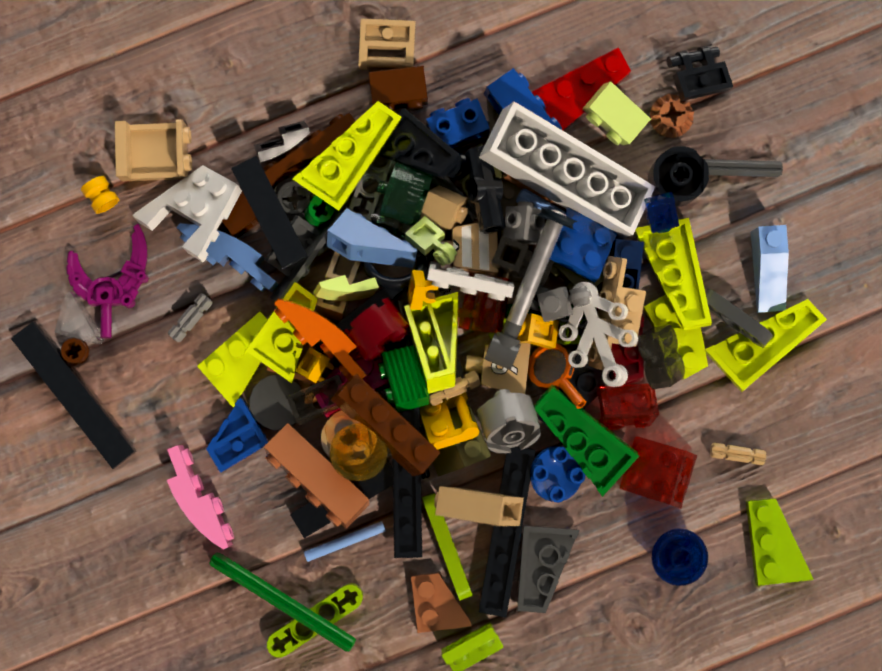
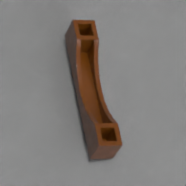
[222,112,355,239]

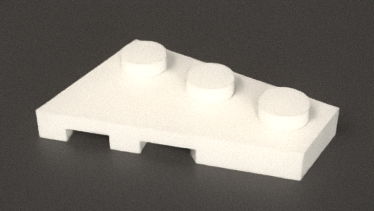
[427,261,514,300]

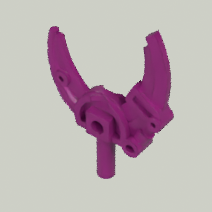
[66,223,149,338]

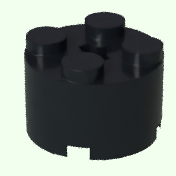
[648,146,709,207]

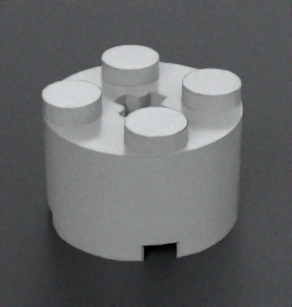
[477,389,541,453]

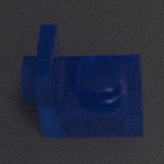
[644,192,679,233]

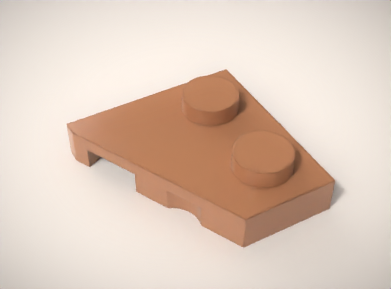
[411,572,471,633]

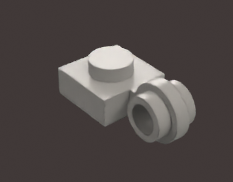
[537,286,592,322]

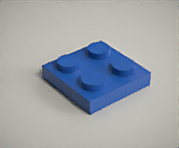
[550,207,617,283]

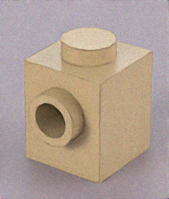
[421,185,468,230]

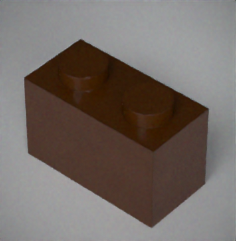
[369,66,428,112]

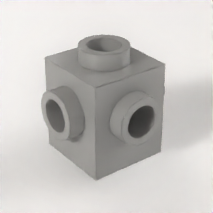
[503,202,545,245]

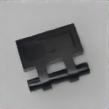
[666,46,734,102]

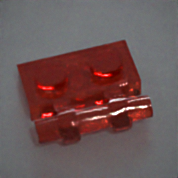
[458,274,512,334]

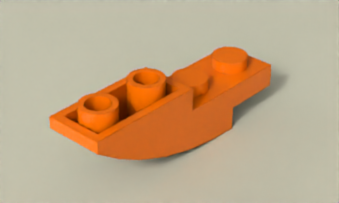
[274,298,366,379]

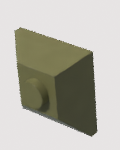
[420,405,491,477]

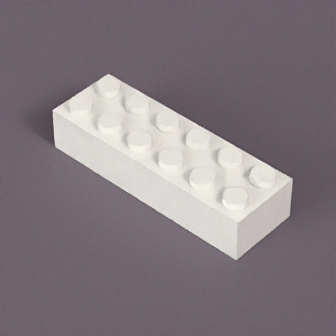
[479,102,655,239]

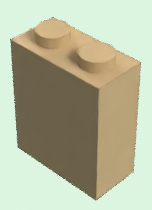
[434,486,524,526]

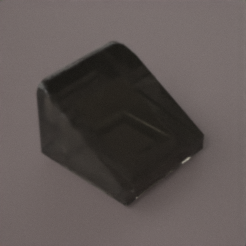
[371,213,404,239]

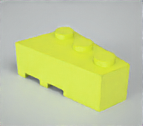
[404,292,459,394]

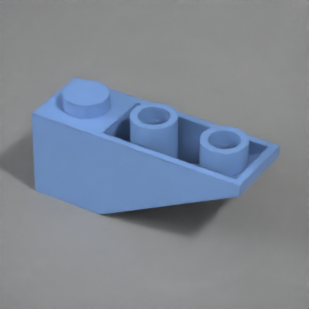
[327,209,417,268]

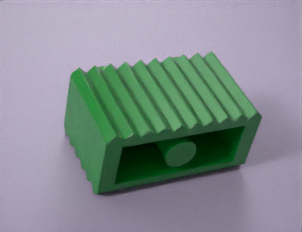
[378,345,429,412]

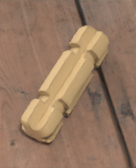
[429,371,481,406]
[710,443,766,465]

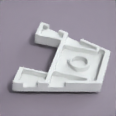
[132,165,242,262]

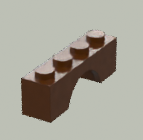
[331,374,440,476]

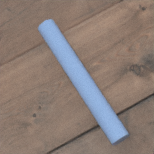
[304,521,386,562]

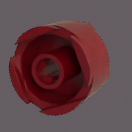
[344,298,410,361]

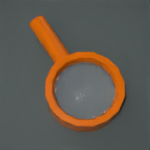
[528,344,586,409]

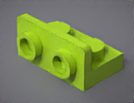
[441,622,503,671]

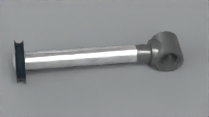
[484,206,578,370]

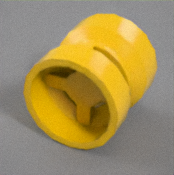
[81,176,120,214]

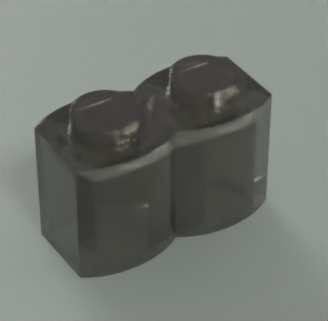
[638,324,685,389]

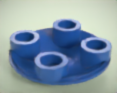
[530,446,585,503]

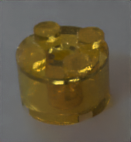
[330,423,388,481]

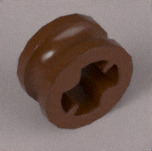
[61,338,90,364]

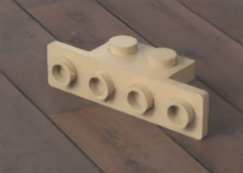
[588,256,646,370]

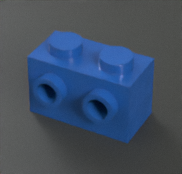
[426,98,490,149]

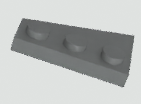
[517,525,580,613]

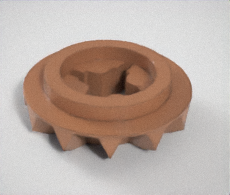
[650,93,694,138]

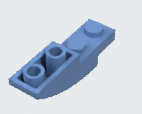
[176,223,279,293]

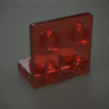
[620,436,697,509]

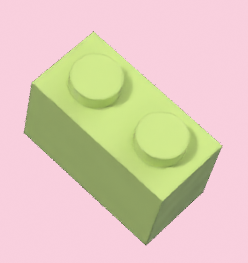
[583,82,651,145]

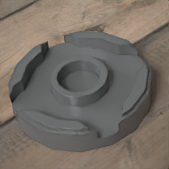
[250,375,306,430]

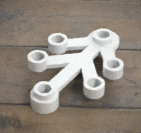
[559,282,638,387]

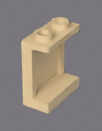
[115,119,192,181]

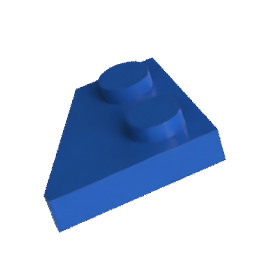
[206,398,269,473]

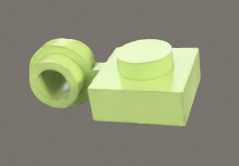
[405,216,457,266]

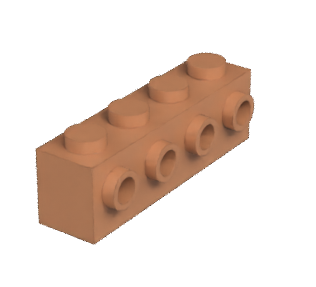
[264,423,369,529]

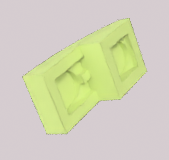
[314,275,379,301]

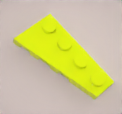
[293,101,402,211]
[705,299,827,393]

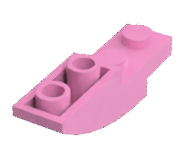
[167,445,234,549]

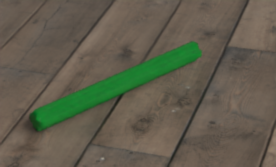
[209,552,356,652]

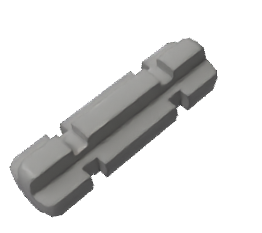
[168,293,213,342]

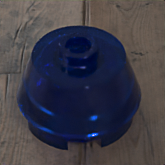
[652,529,708,586]

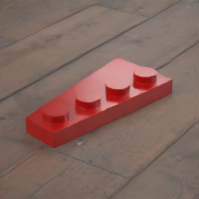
[532,47,631,131]

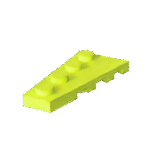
[634,218,712,330]

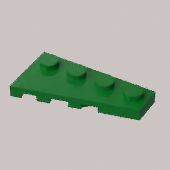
[534,385,639,497]

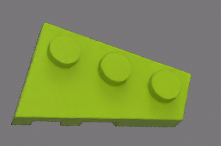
[746,498,814,586]

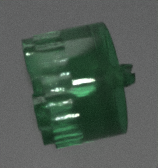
[377,162,433,226]

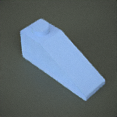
[750,225,789,313]

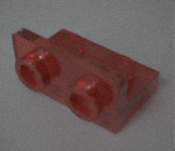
[597,383,659,430]

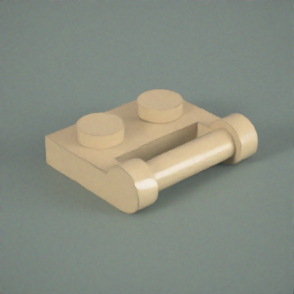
[359,19,416,70]

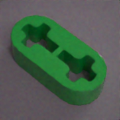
[304,194,335,226]

